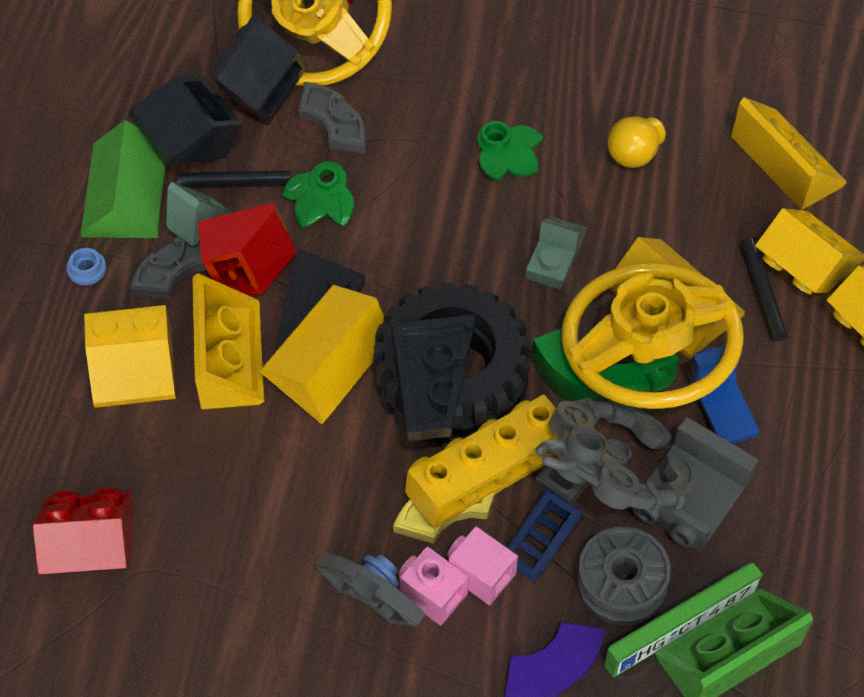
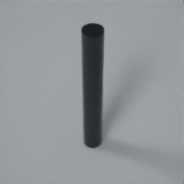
[177,170,291,188]
[740,237,788,341]

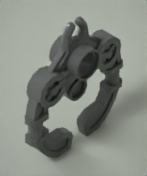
[535,398,697,511]

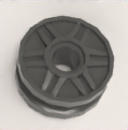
[577,526,671,626]

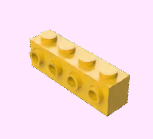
[405,394,556,529]

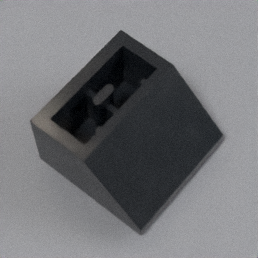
[211,15,308,125]
[129,75,243,165]

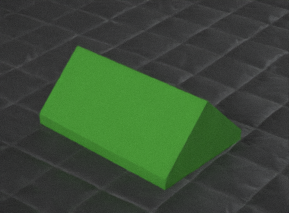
[81,120,167,238]
[654,588,813,697]

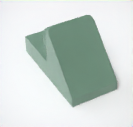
[166,182,233,246]
[525,216,587,290]

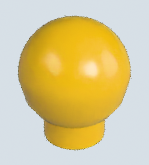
[607,116,666,168]

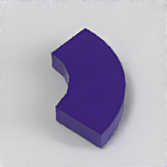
[505,622,605,697]

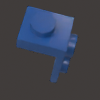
[691,346,759,444]

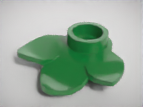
[477,121,543,181]
[282,161,354,229]

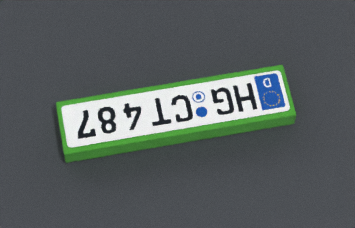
[604,563,763,678]

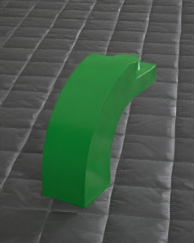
[531,328,679,410]

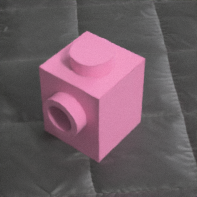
[447,526,518,606]
[399,546,469,626]

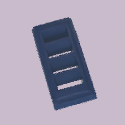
[506,488,584,583]

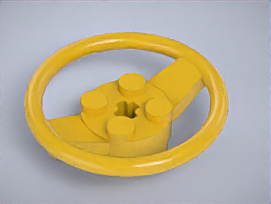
[237,0,392,86]
[562,263,744,409]

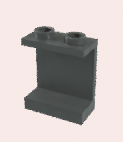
[629,417,759,553]

